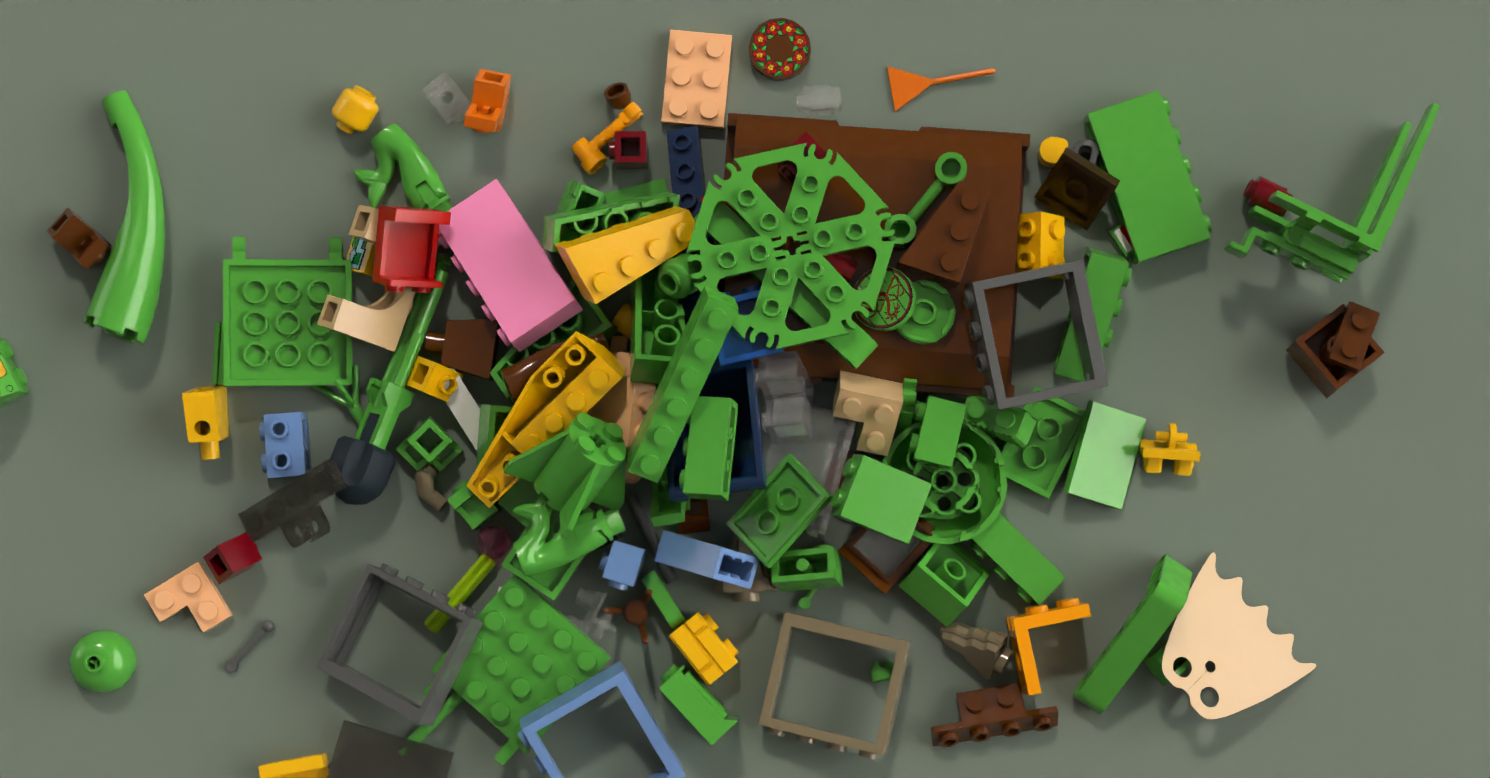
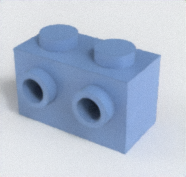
[259,412,311,479]
[599,540,647,591]

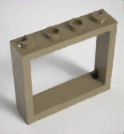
[758,612,912,760]

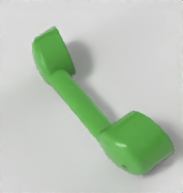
[884,152,967,248]

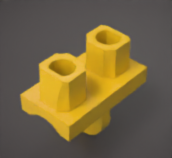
[1139,423,1201,476]

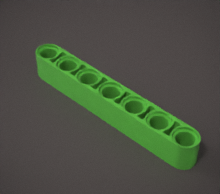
[693,202,878,369]

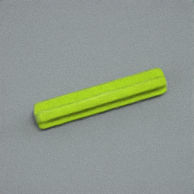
[424,554,496,633]

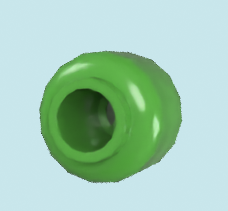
[658,252,705,299]

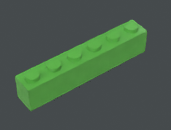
[626,286,739,483]

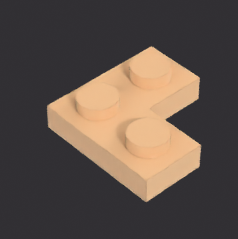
[144,562,233,632]

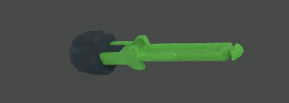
[326,253,452,505]

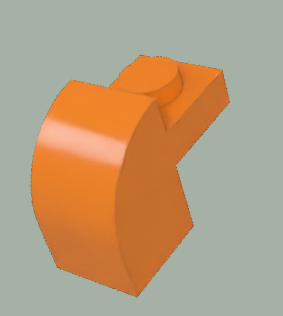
[464,69,511,133]

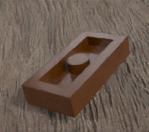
[1326,301,1380,373]

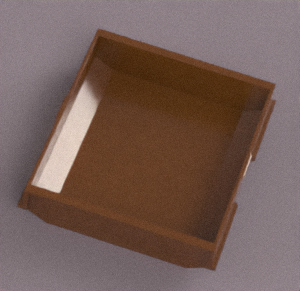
[717,113,1030,398]

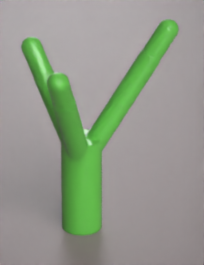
[312,364,365,426]

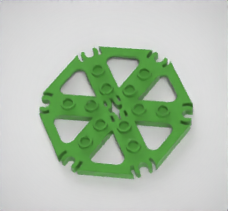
[686,143,896,350]

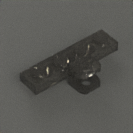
[238,458,348,548]

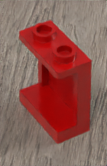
[372,205,451,293]

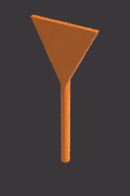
[887,66,996,112]

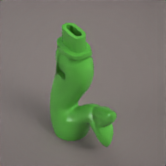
[354,123,453,211]
[513,494,626,576]

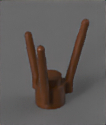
[603,589,652,644]

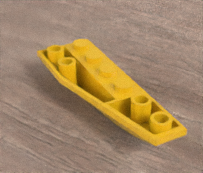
[466,331,627,508]

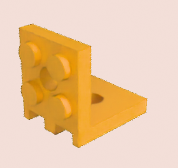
[1006,597,1091,696]

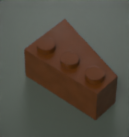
[896,181,990,287]

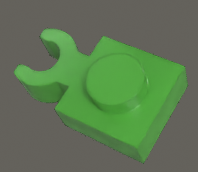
[897,378,920,431]

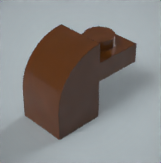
[47,207,112,269]

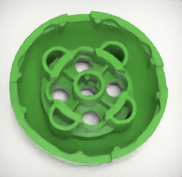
[882,420,1008,544]

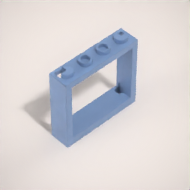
[518,661,686,778]

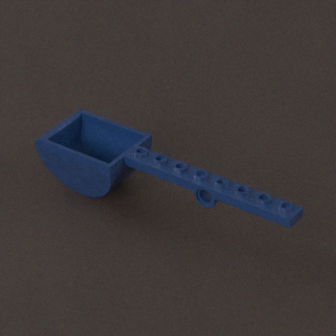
[666,126,767,502]

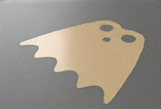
[1162,553,1316,719]

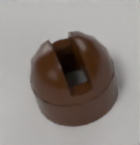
[604,82,631,110]

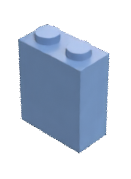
[654,530,759,589]

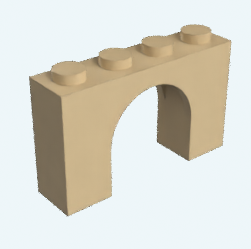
[317,205,416,352]

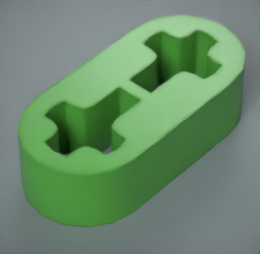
[641,570,686,629]

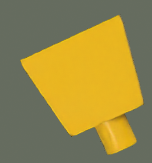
[182,386,229,460]

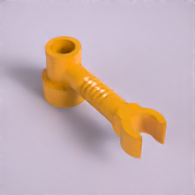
[571,101,643,175]

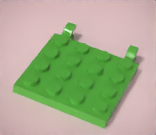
[223,237,353,387]
[422,574,611,766]

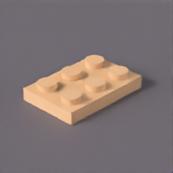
[661,29,732,129]

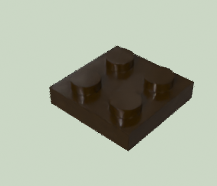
[1034,147,1120,230]

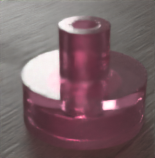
[478,525,511,559]

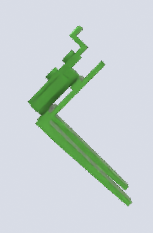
[1224,103,1440,283]

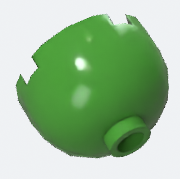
[69,629,137,693]

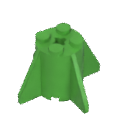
[504,412,626,538]

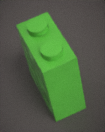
[830,454,932,544]

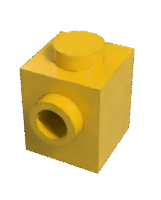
[406,356,463,402]

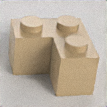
[833,370,903,456]

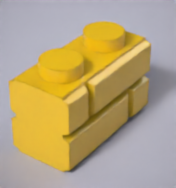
[669,611,739,686]

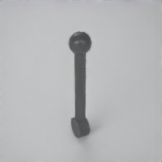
[225,620,274,673]

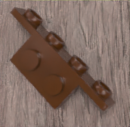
[931,683,1058,747]

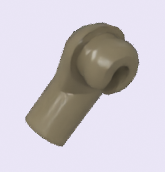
[415,465,448,512]

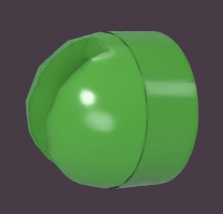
[871,658,894,683]

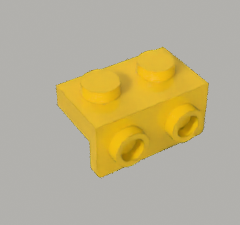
[1015,212,1065,279]

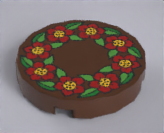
[749,18,811,81]

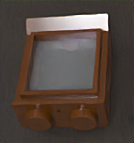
[837,518,935,594]

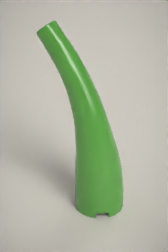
[83,90,165,345]

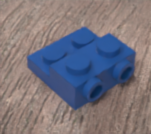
[718,285,784,367]

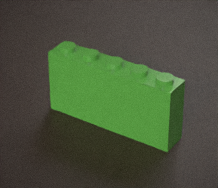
[1083,90,1212,266]

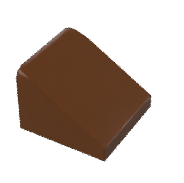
[677,499,710,534]

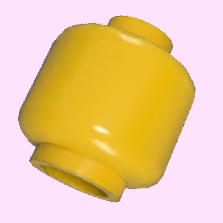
[332,85,379,134]

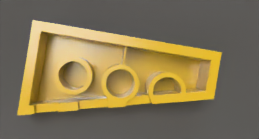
[554,206,696,304]

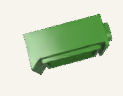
[659,664,739,746]

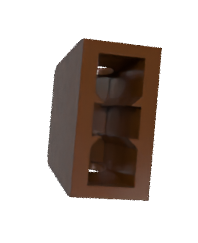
[425,319,501,381]

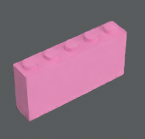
[438,179,583,352]

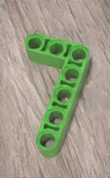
[1073,554,1192,714]

